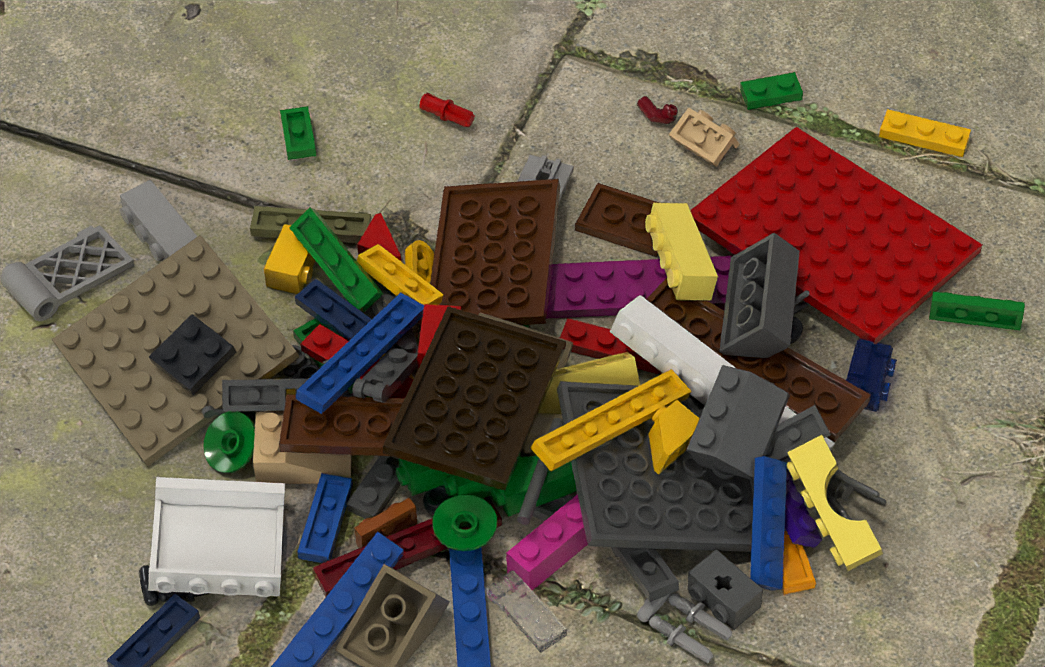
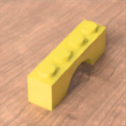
[787,435,883,571]

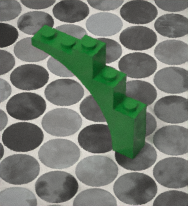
[396,456,577,517]

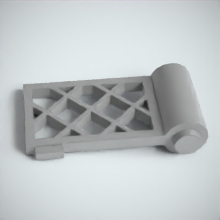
[0,225,134,321]

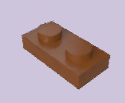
[354,498,417,548]

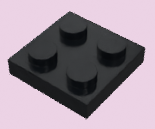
[149,314,236,395]

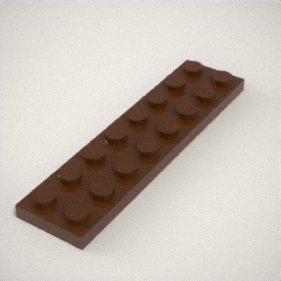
[646,278,871,442]

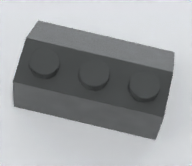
[687,365,790,480]

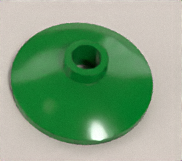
[203,412,255,473]
[432,495,497,551]

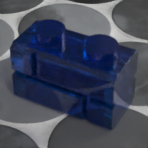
[846,339,897,412]

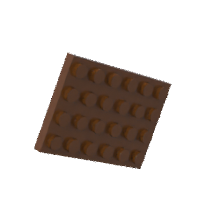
[430,179,561,325]

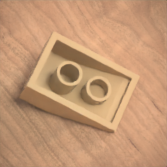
[253,411,352,484]

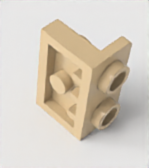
[669,107,740,167]

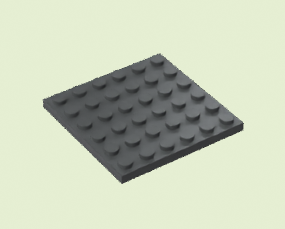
[557,381,754,552]

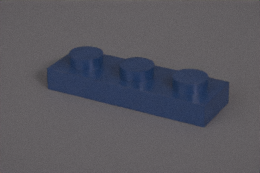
[295,279,372,341]
[106,594,200,667]

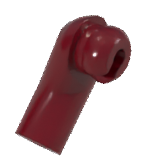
[637,96,678,124]

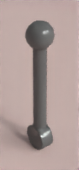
[202,406,257,419]

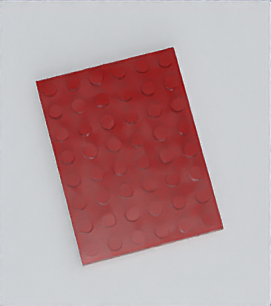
[690,127,983,347]

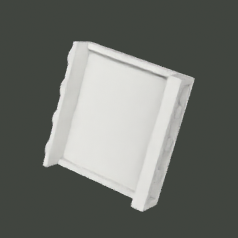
[148,477,285,597]

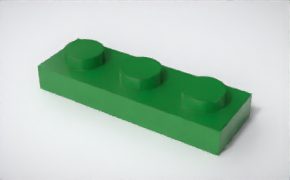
[929,291,1025,331]

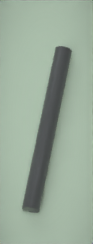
[517,418,564,525]

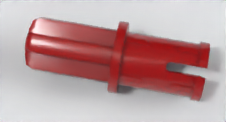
[419,92,475,127]

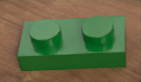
[740,72,803,110]
[280,106,316,160]

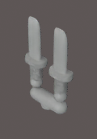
[637,593,732,663]

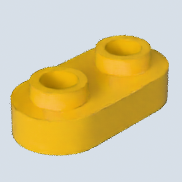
[405,240,434,284]

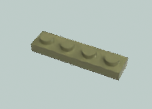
[250,206,372,243]

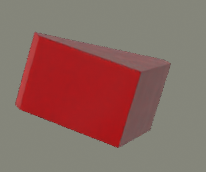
[357,213,401,261]

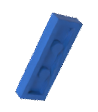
[297,473,353,563]

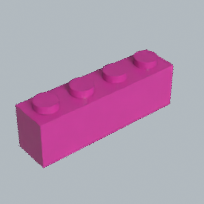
[506,494,588,593]

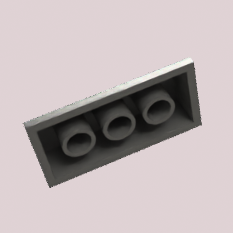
[719,233,800,358]

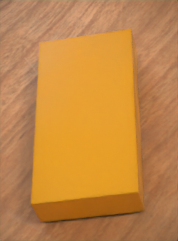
[782,531,816,594]

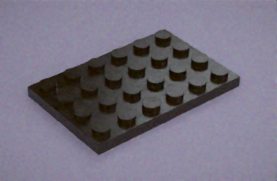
[383,306,566,491]

